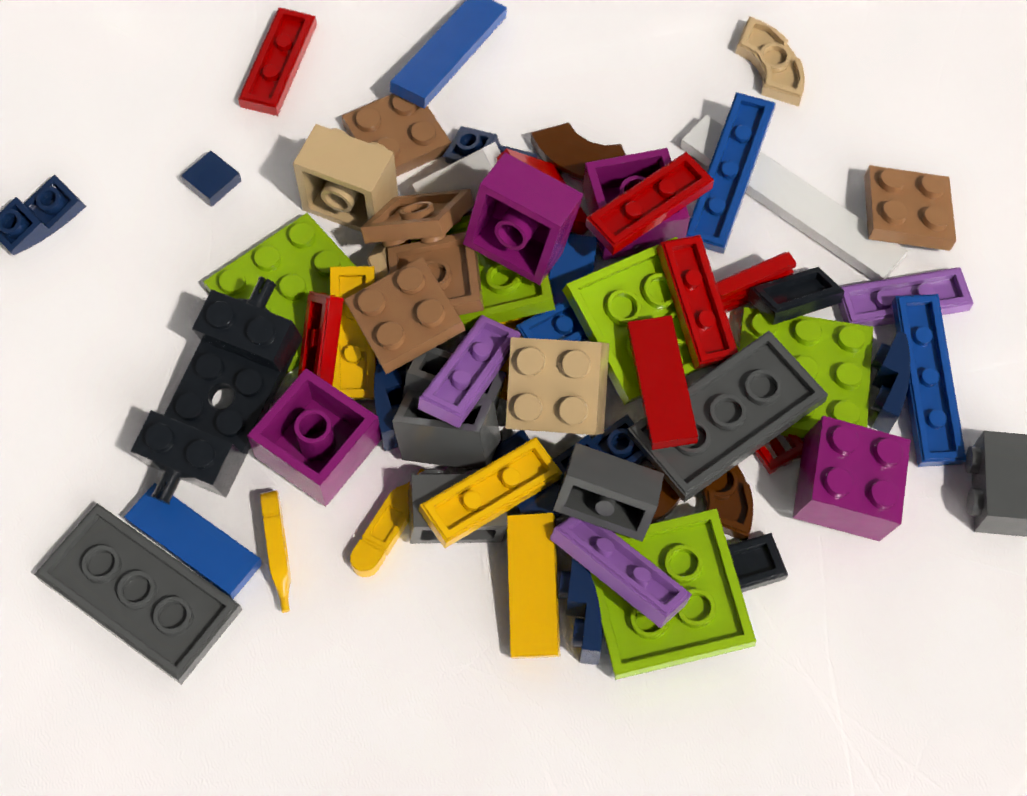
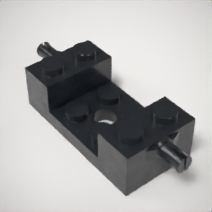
[130,277,302,505]

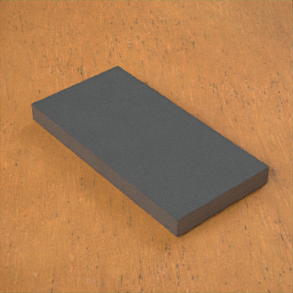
[628,331,828,502]
[34,503,242,685]

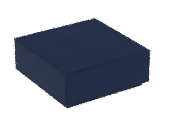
[181,150,242,207]

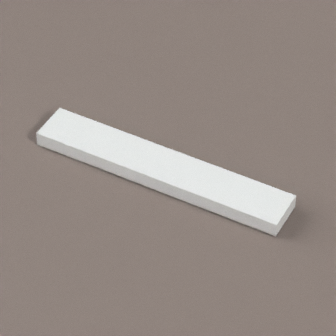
[680,114,908,281]

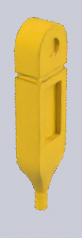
[350,468,425,577]
[260,490,291,613]

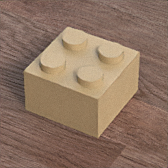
[293,124,398,232]
[505,337,609,435]

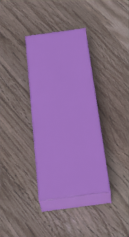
[838,267,974,327]
[418,315,521,428]
[550,516,692,628]

